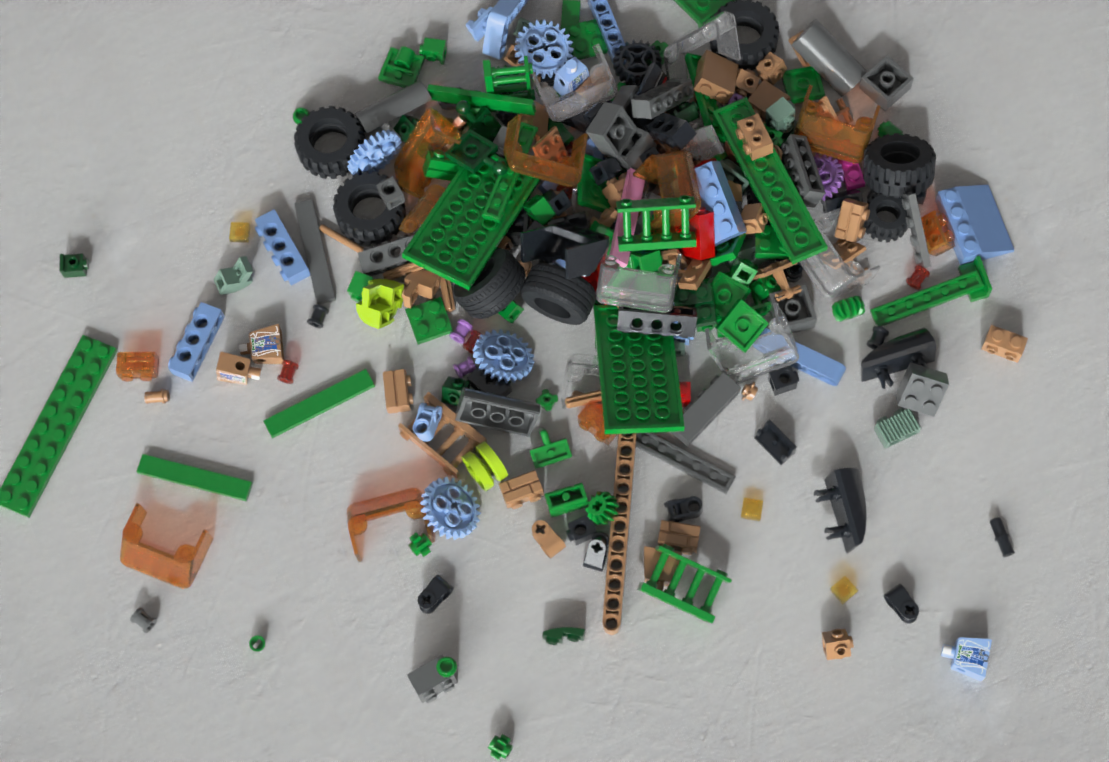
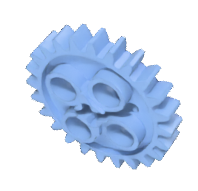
[514,20,574,79]
[347,129,402,176]
[473,329,535,383]
[420,477,481,540]

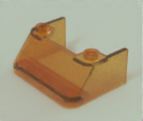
[794,85,881,164]
[394,107,461,201]
[503,114,588,187]
[633,150,701,234]
[346,488,435,562]
[120,503,214,589]

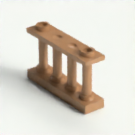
[398,392,488,478]

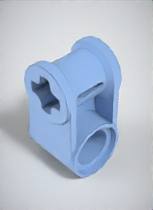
[413,403,443,442]

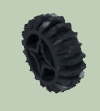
[613,39,662,85]

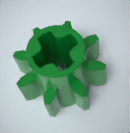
[408,532,432,557]
[488,734,513,761]

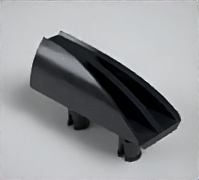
[861,327,936,389]
[814,468,867,554]

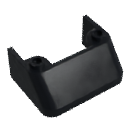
[520,222,609,280]

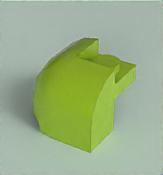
[356,279,404,329]

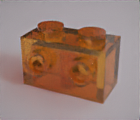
[921,210,956,256]
[578,402,618,446]

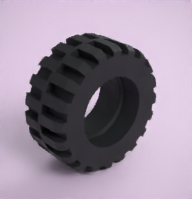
[709,0,779,70]
[294,106,365,179]
[863,133,936,198]
[333,171,406,246]

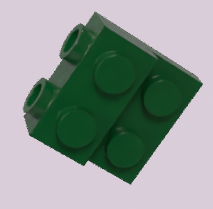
[674,281,718,328]

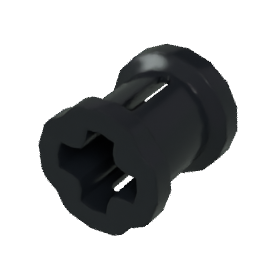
[307,304,329,329]
[867,326,889,350]

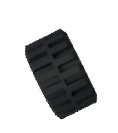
[863,193,908,243]

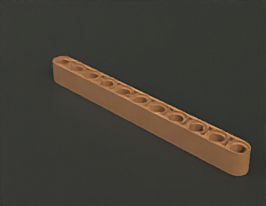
[602,433,637,635]

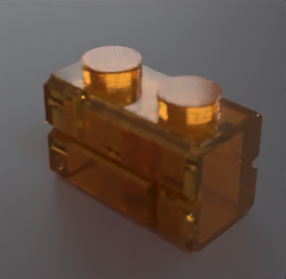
[116,352,159,382]

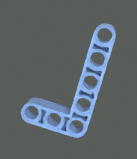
[483,0,529,60]

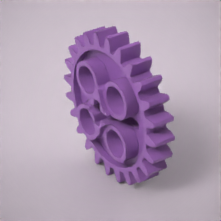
[786,153,844,201]

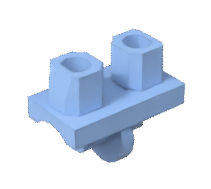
[466,6,493,42]

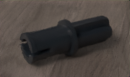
[990,517,1015,558]

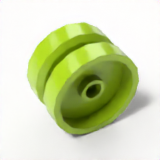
[461,441,508,492]

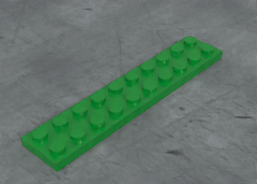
[713,97,828,265]
[0,335,118,518]

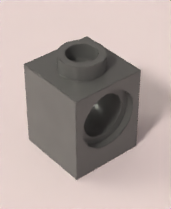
[376,176,405,210]

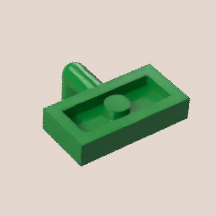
[529,427,572,469]

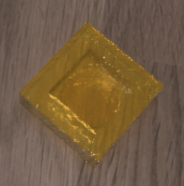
[229,222,250,242]
[741,498,763,521]
[830,576,859,604]

